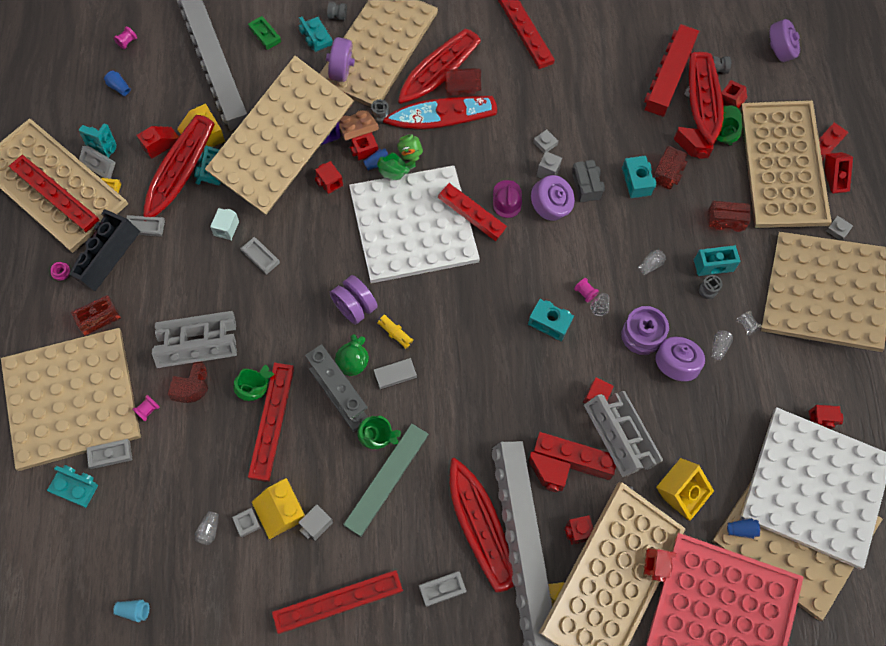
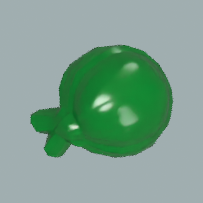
[377,152,416,180]
[335,334,369,376]
[233,365,274,401]
[357,416,401,449]

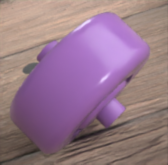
[770,19,800,62]
[326,37,355,82]
[531,175,575,221]
[656,337,705,381]

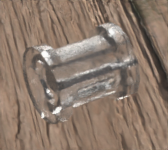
[736,311,762,336]

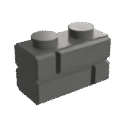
[572,160,605,202]

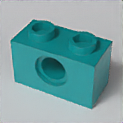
[622,156,656,198]
[694,245,741,276]
[528,299,574,342]

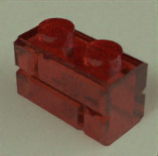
[444,68,481,95]
[653,146,688,190]
[708,201,751,232]
[71,295,121,335]

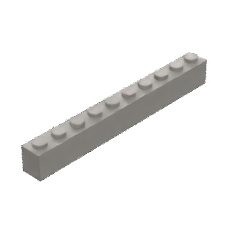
[177,0,247,131]
[492,441,557,646]

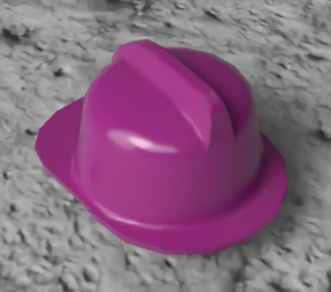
[493,180,522,218]

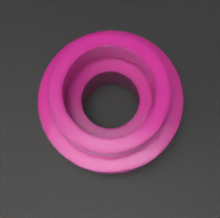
[50,262,71,281]

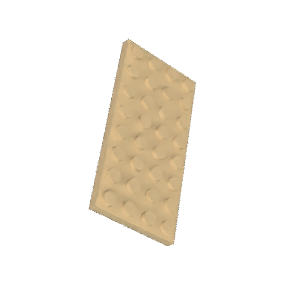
[320,0,438,107]
[205,56,354,215]
[741,101,832,228]
[0,119,128,253]
[539,482,685,646]

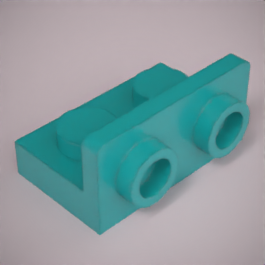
[298,17,333,52]
[79,123,117,158]
[194,145,221,185]
[47,465,98,508]

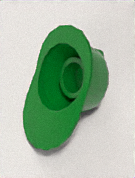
[716,106,742,146]

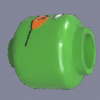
[397,134,423,162]

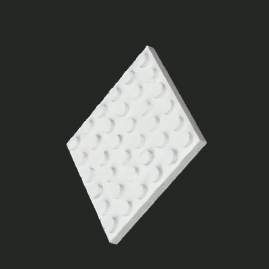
[349,166,480,283]
[740,407,886,570]

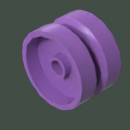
[330,275,377,325]
[621,306,669,355]

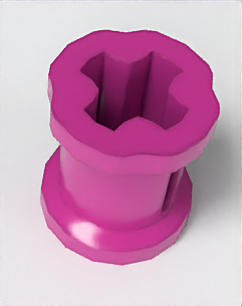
[114,26,137,49]
[574,278,599,303]
[132,395,160,421]

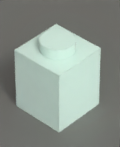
[210,208,239,240]

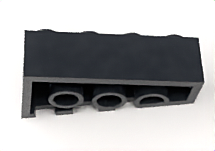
[69,209,141,291]

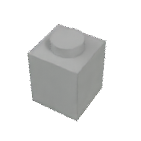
[536,152,562,179]
[298,505,333,540]

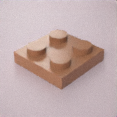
[339,110,379,140]

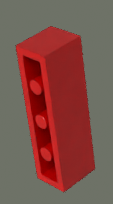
[533,432,616,480]

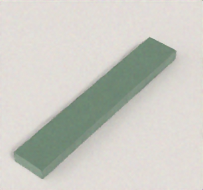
[344,424,429,537]

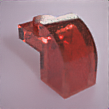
[168,361,208,403]

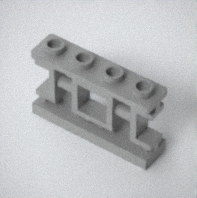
[152,311,237,368]
[584,391,663,477]

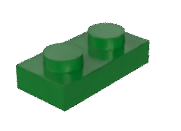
[248,16,281,50]

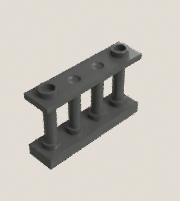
[305,344,368,432]

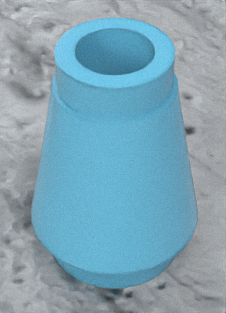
[114,600,149,622]

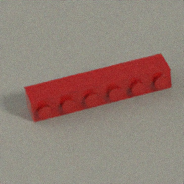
[644,24,699,117]

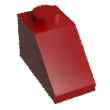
[136,126,179,159]
[674,127,713,159]
[824,152,853,193]
[528,451,571,492]

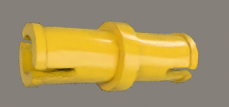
[377,315,413,349]

